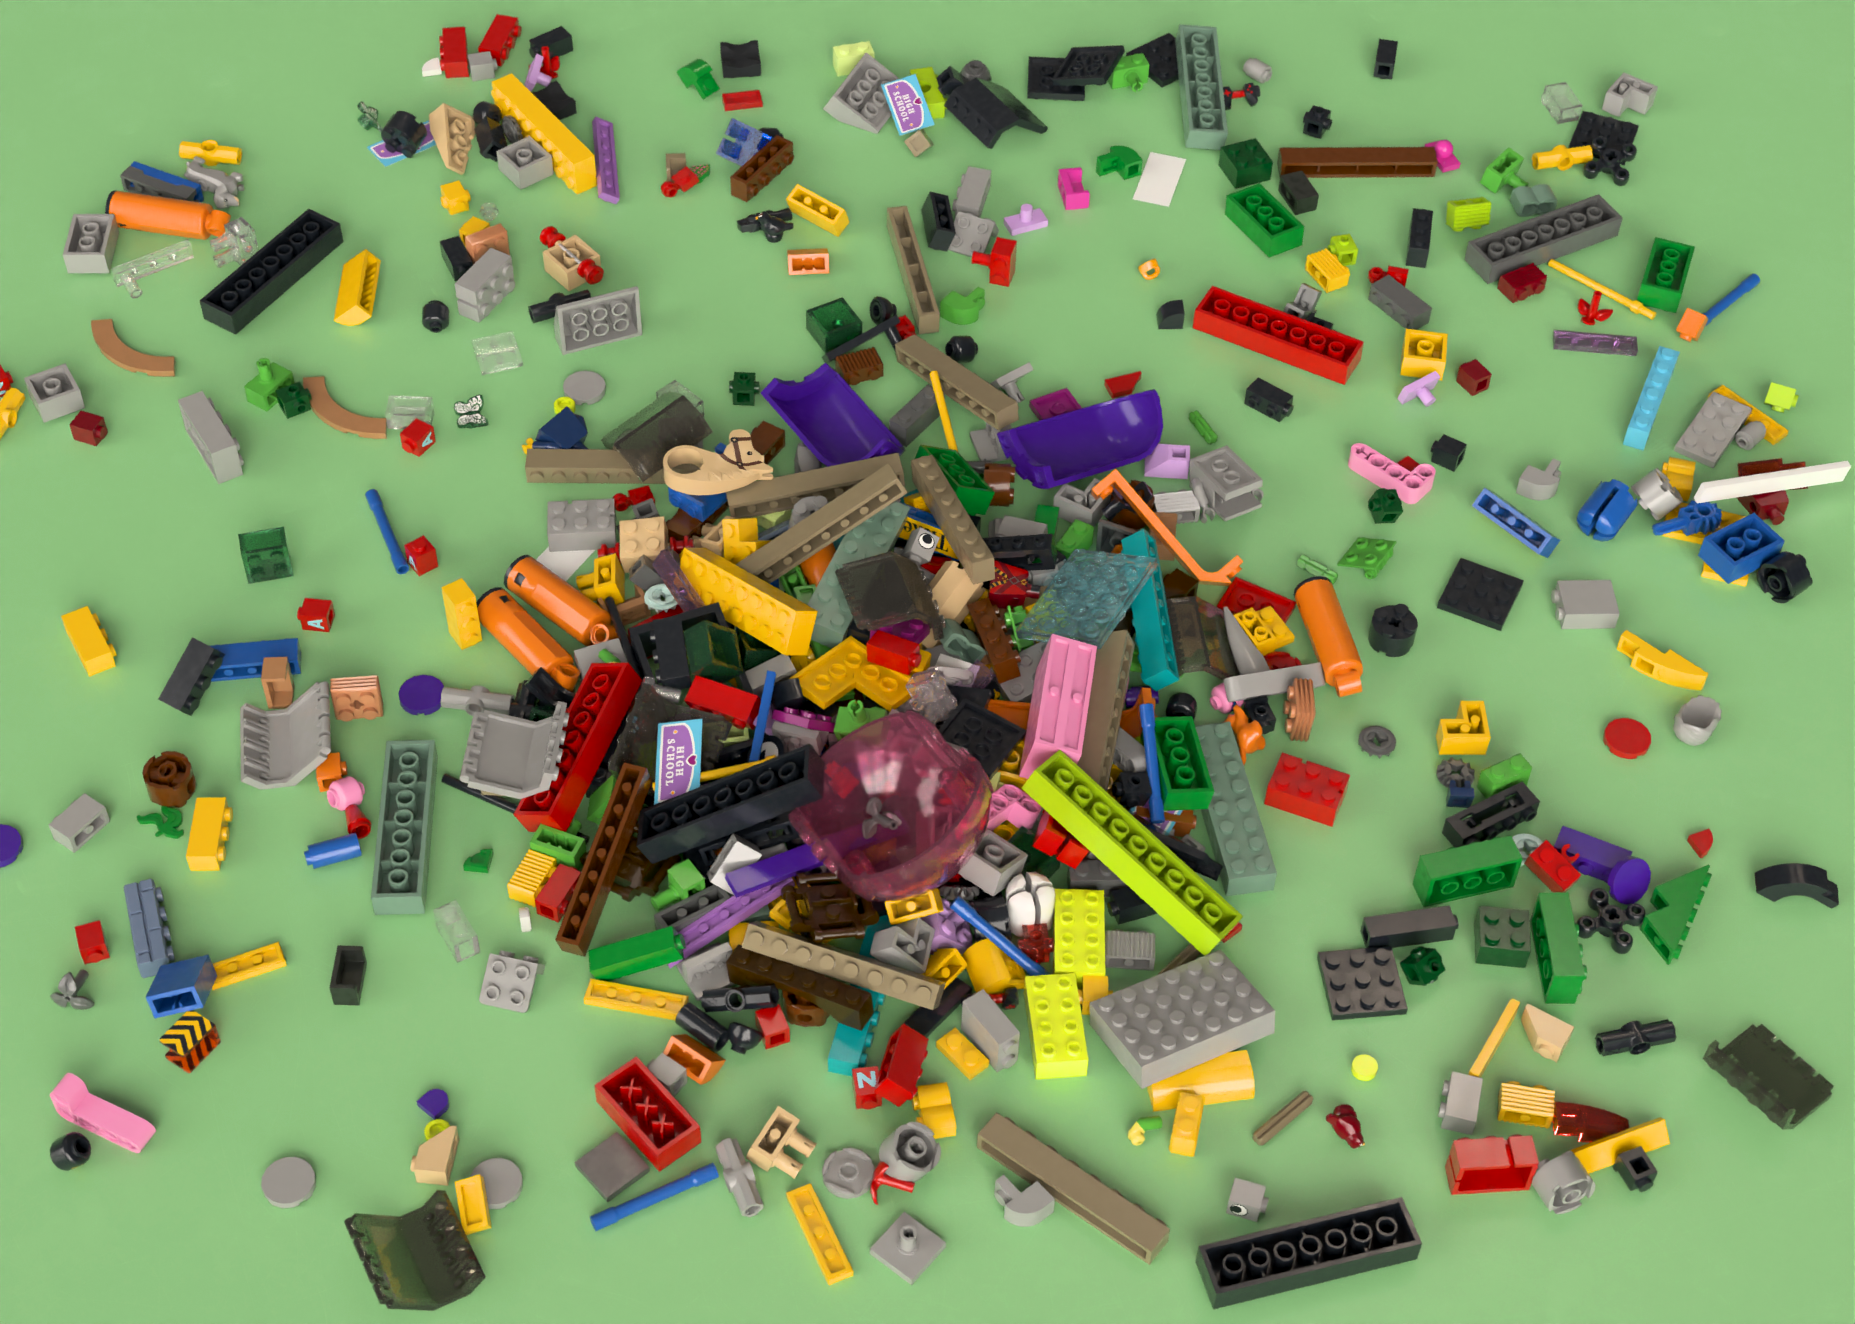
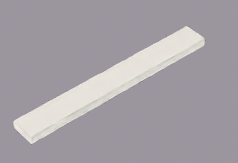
[1694,461,1851,503]

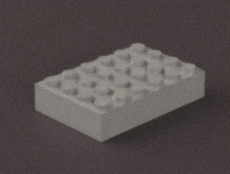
[1089,949,1275,1089]

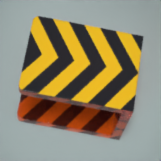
[159,1010,221,1073]

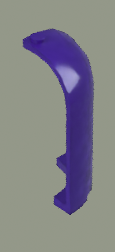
[761,363,906,467]
[997,389,1163,489]

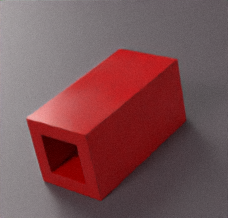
[866,630,922,676]
[535,864,581,923]

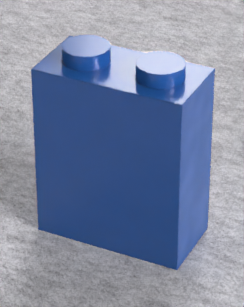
[146,954,217,1019]

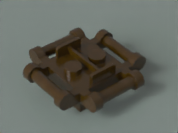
[580,820,681,902]
[781,868,880,944]

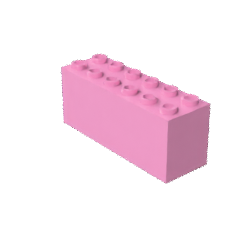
[1019,634,1097,779]

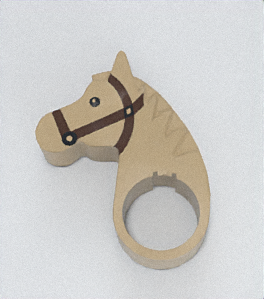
[663,429,774,495]

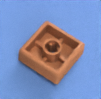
[465,223,510,265]
[330,675,383,722]
[1283,678,1316,742]

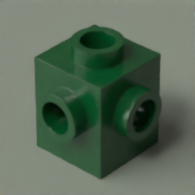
[729,372,760,406]
[276,382,312,419]
[1368,488,1403,524]
[1400,946,1446,986]

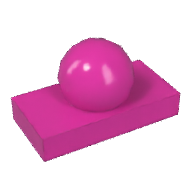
[1424,140,1461,173]

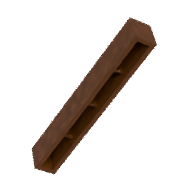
[1277,147,1438,178]

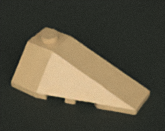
[429,103,475,175]

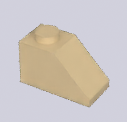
[1521,1003,1574,1062]
[411,1125,459,1186]

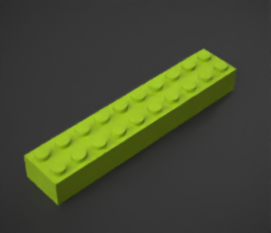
[1022,750,1243,956]

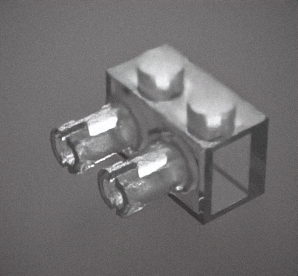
[209,217,259,268]
[905,667,958,728]

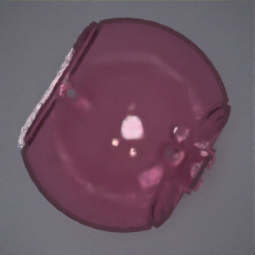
[788,710,994,902]

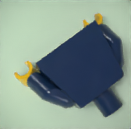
[522,406,588,455]

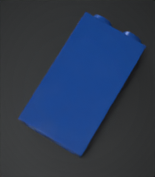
[668,442,727,522]

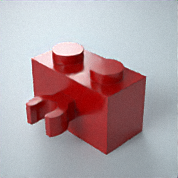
[1524,840,1581,892]

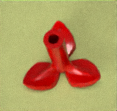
[528,46,560,79]
[1578,291,1613,326]
[870,1161,915,1205]

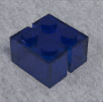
[716,118,774,166]

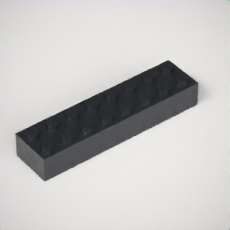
[199,209,343,335]
[636,744,825,864]
[1196,1197,1422,1310]

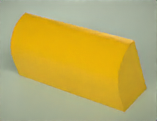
[334,249,381,326]
[1147,1050,1255,1112]

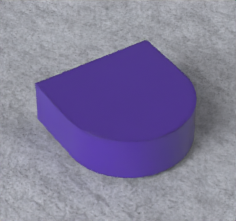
[417,1089,449,1120]

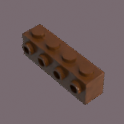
[730,135,794,202]
[967,597,1021,684]

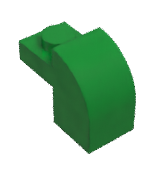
[677,59,720,100]
[1096,146,1143,180]

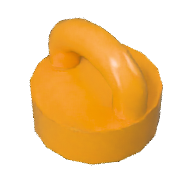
[1138,258,1160,280]

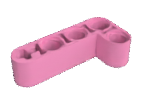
[1348,443,1436,504]
[956,784,1041,844]
[50,1073,156,1153]

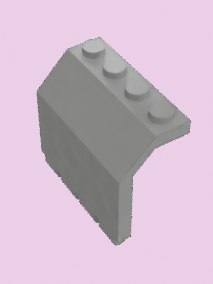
[240,681,331,790]
[459,701,569,799]

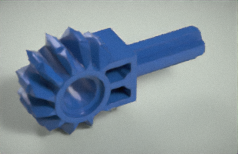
[1652,500,1722,536]

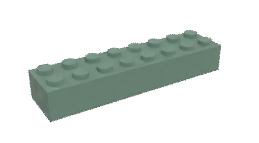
[1175,24,1228,150]
[807,501,911,648]
[1195,722,1277,896]
[371,740,438,915]

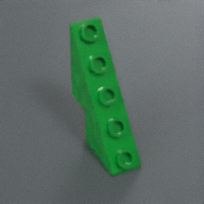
[1640,864,1712,965]

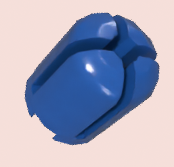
[1577,479,1638,542]

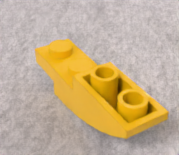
[1617,630,1709,691]

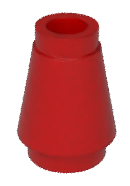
[345,804,371,839]

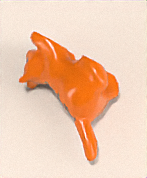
[1222,705,1266,765]

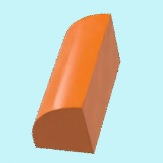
[787,248,829,275]
[663,1034,726,1085]

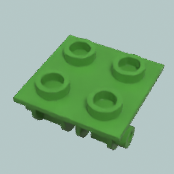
[1337,537,1397,579]
[1003,606,1034,653]

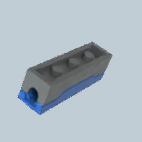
[120,161,204,203]

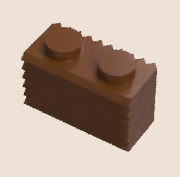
[835,347,883,385]

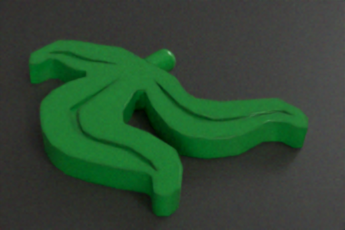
[137,806,184,839]

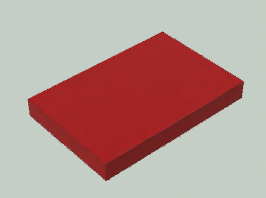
[1216,577,1297,623]

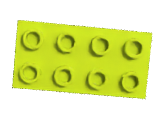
[1053,889,1105,989]
[1023,973,1089,1080]

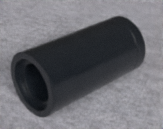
[675,1003,729,1052]

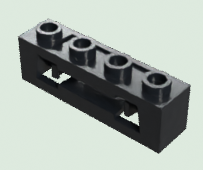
[983,534,1057,571]
[1442,781,1540,847]
[698,810,800,867]

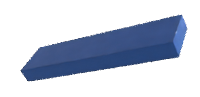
[749,670,776,762]

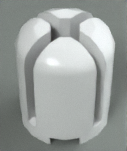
[1005,872,1056,942]

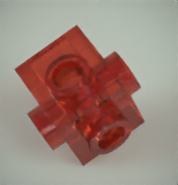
[1017,923,1054,964]

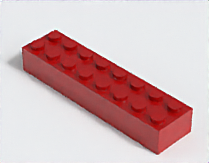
[1193,286,1364,385]
[513,662,642,832]

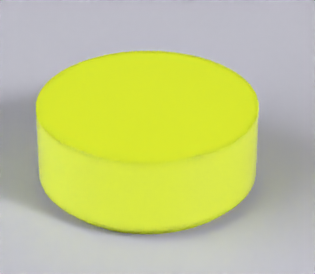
[554,397,576,414]
[1351,1054,1378,1081]
[424,1119,450,1141]

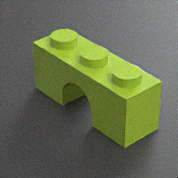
[910,67,947,119]

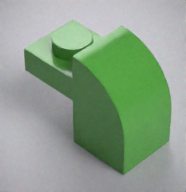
[940,287,985,325]

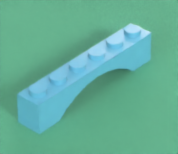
[1623,346,1680,451]

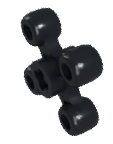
[1583,136,1637,186]
[1577,888,1645,954]

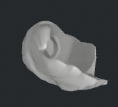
[1673,695,1722,746]

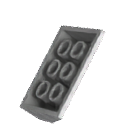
[823,53,899,134]
[554,286,642,355]

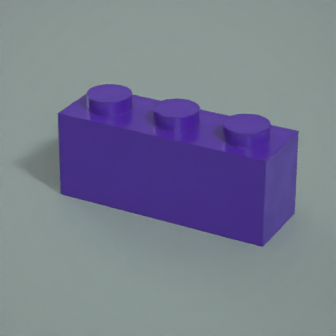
[1554,826,1632,884]

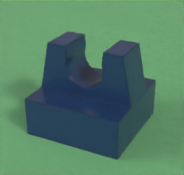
[1446,780,1474,808]

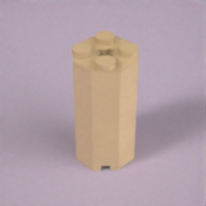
[904,561,985,650]

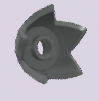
[960,60,992,82]

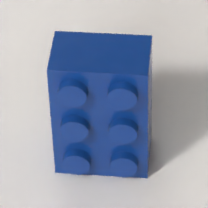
[1698,513,1785,584]

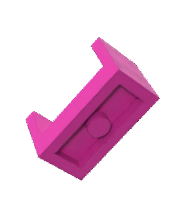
[1057,167,1090,210]

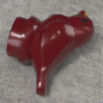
[1326,1104,1365,1149]

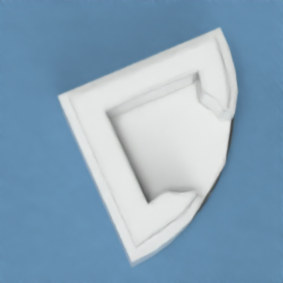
[422,57,442,77]
[519,907,532,932]

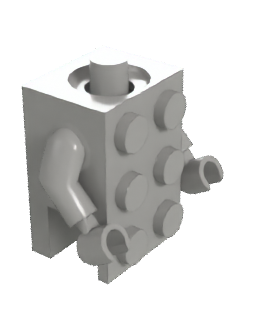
[1190,445,1264,523]

